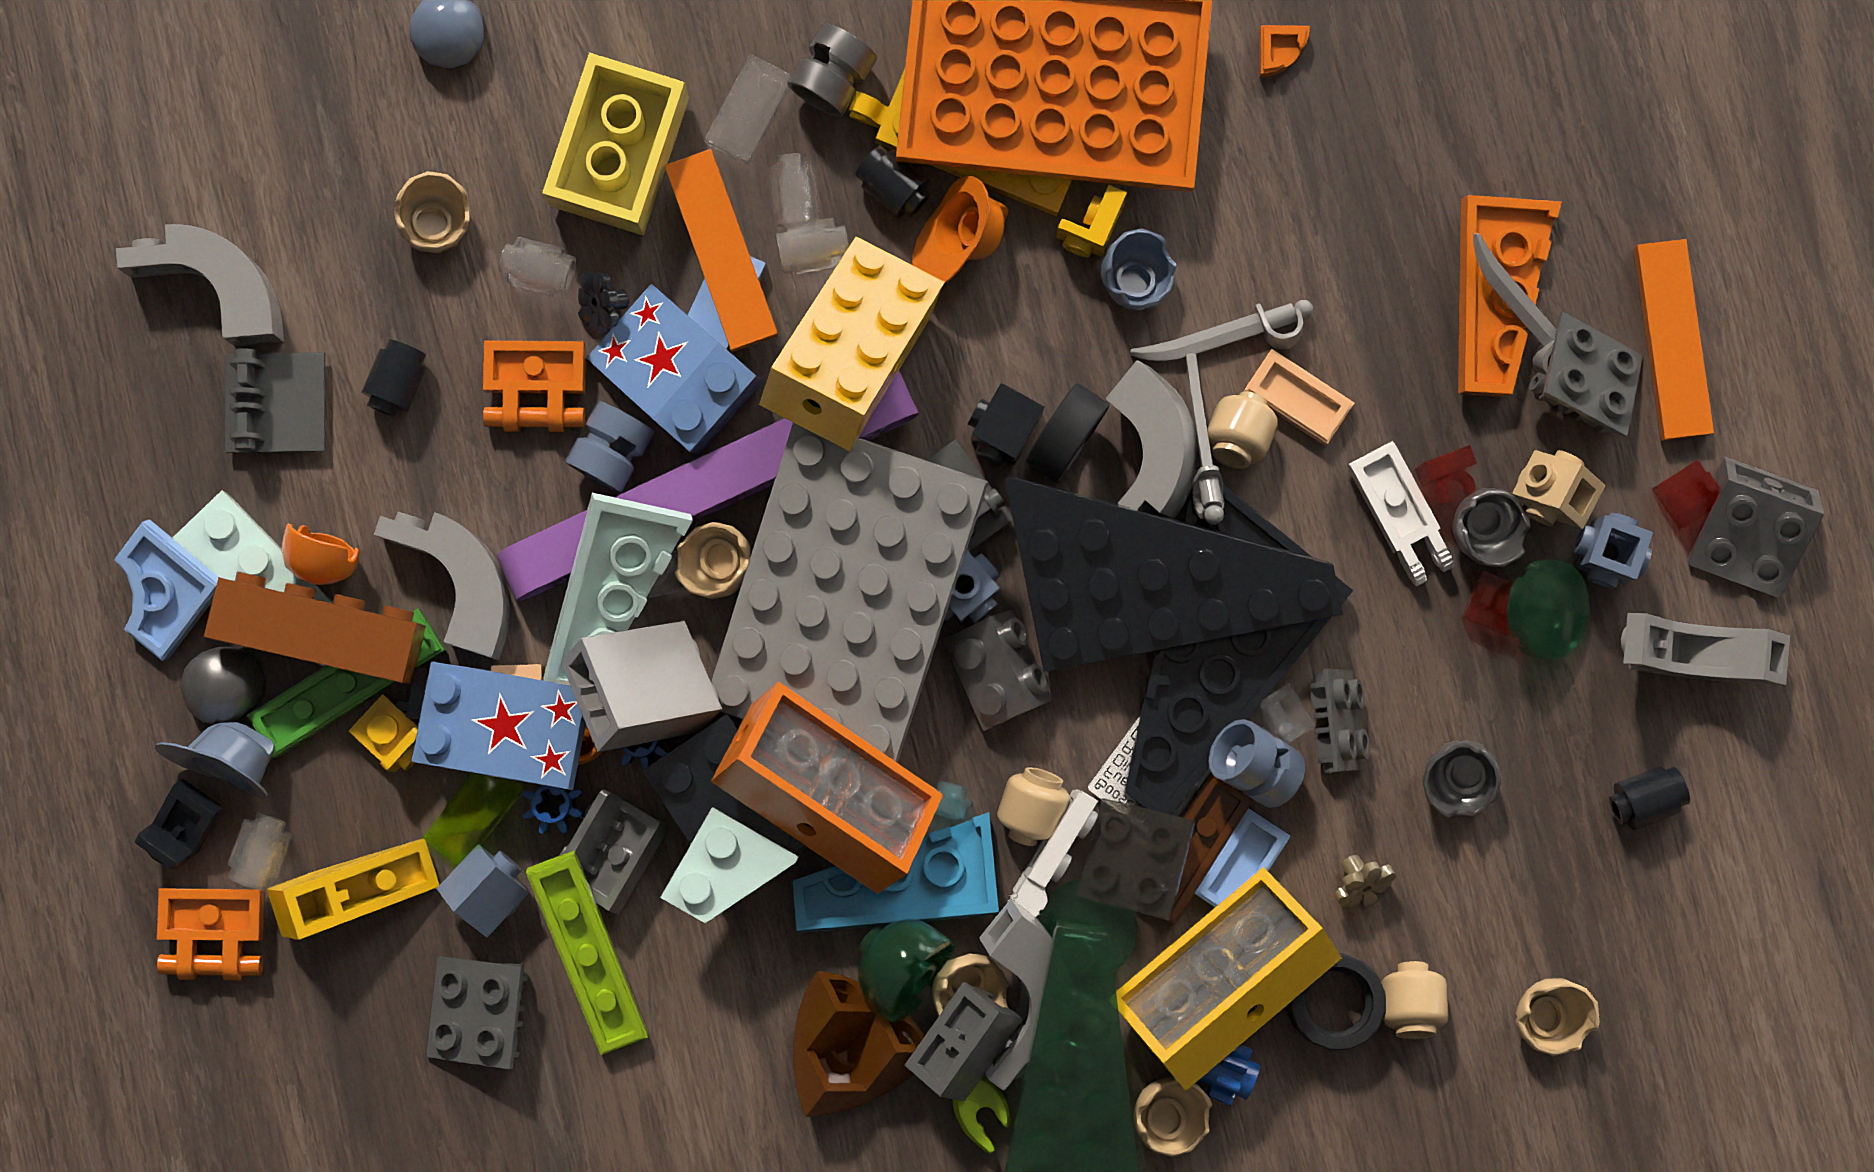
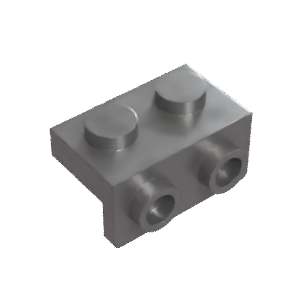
[943,610,1052,731]
[559,789,670,915]

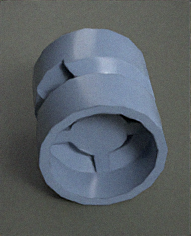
[564,401,655,494]
[1209,719,1305,808]

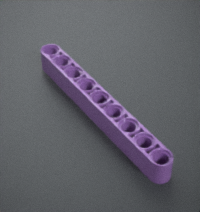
[496,371,920,601]

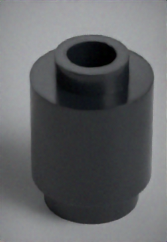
[855,146,930,218]
[361,339,426,417]
[1609,766,1690,830]

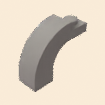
[116,224,284,347]
[1106,360,1198,519]
[374,512,510,661]
[1621,613,1790,685]
[979,899,1074,1090]

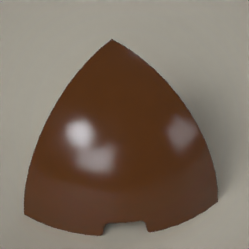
[793,971,925,1117]

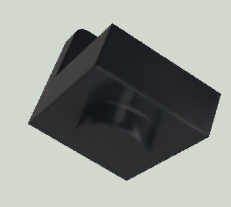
[134,779,224,870]

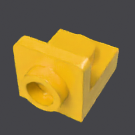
[1056,185,1127,258]
[349,694,419,772]

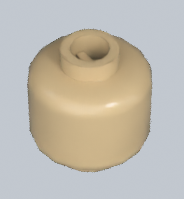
[1207,391,1278,469]
[997,767,1070,846]
[1381,961,1448,1039]

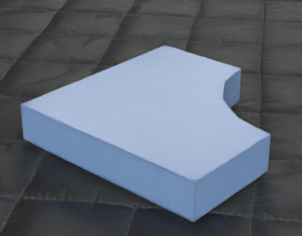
[114,519,219,661]

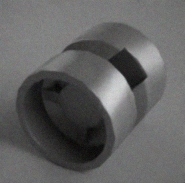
[787,23,877,118]

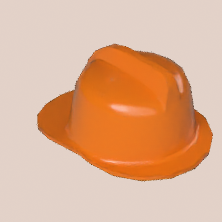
[912,176,1009,283]

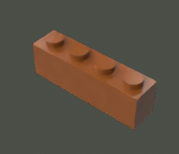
[204,571,426,685]

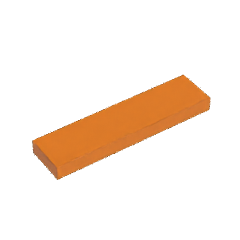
[664,149,779,353]
[1633,239,1714,441]

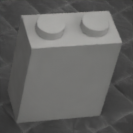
[561,621,722,752]

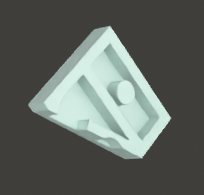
[660,807,799,923]

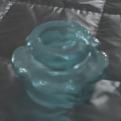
[935,781,974,821]

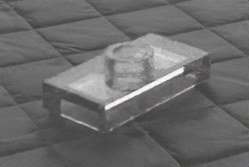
[704,54,791,165]

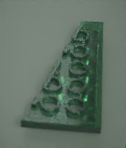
[1004,919,1139,1172]

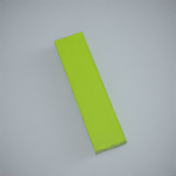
[526,850,648,1055]

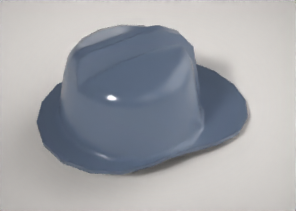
[155,722,275,799]

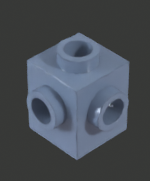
[1574,513,1653,589]
[944,550,1000,625]

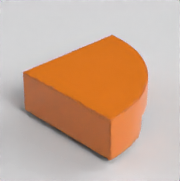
[1259,25,1310,78]

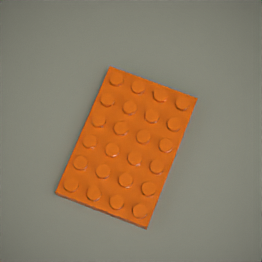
[896,0,1212,192]

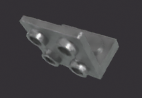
[1688,457,1824,597]

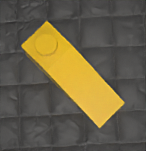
[266,839,440,940]

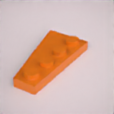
[1458,195,1562,397]

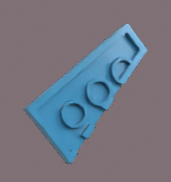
[793,812,999,933]

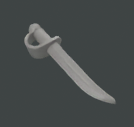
[1473,233,1557,375]
[1130,300,1313,361]
[1186,353,1224,525]

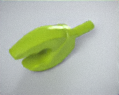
[952,1075,1010,1154]

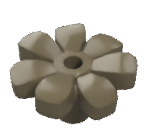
[1334,855,1397,908]

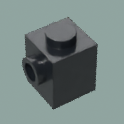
[968,382,1045,466]

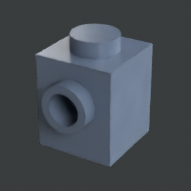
[436,844,529,937]

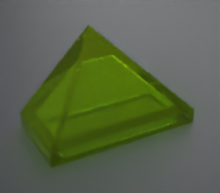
[422,773,525,866]

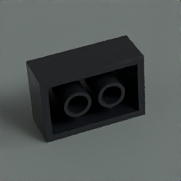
[642,714,806,854]

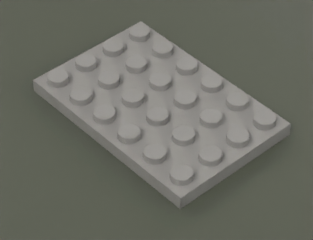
[711,423,989,763]

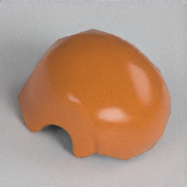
[282,523,360,585]

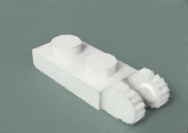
[1347,441,1454,586]
[1007,789,1098,917]

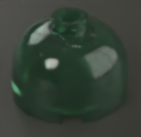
[858,919,955,1023]

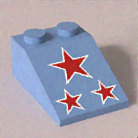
[587,284,763,456]
[412,662,586,790]

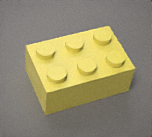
[542,52,689,236]

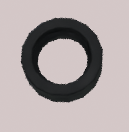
[1025,383,1110,483]
[1286,953,1386,1050]

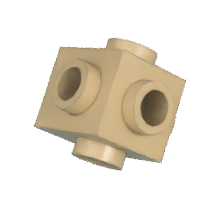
[1512,450,1606,529]

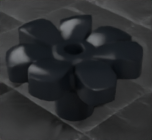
[578,271,629,335]

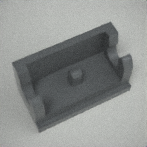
[905,982,1023,1102]

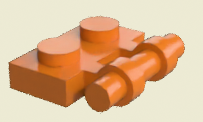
[483,341,586,432]
[157,888,265,981]

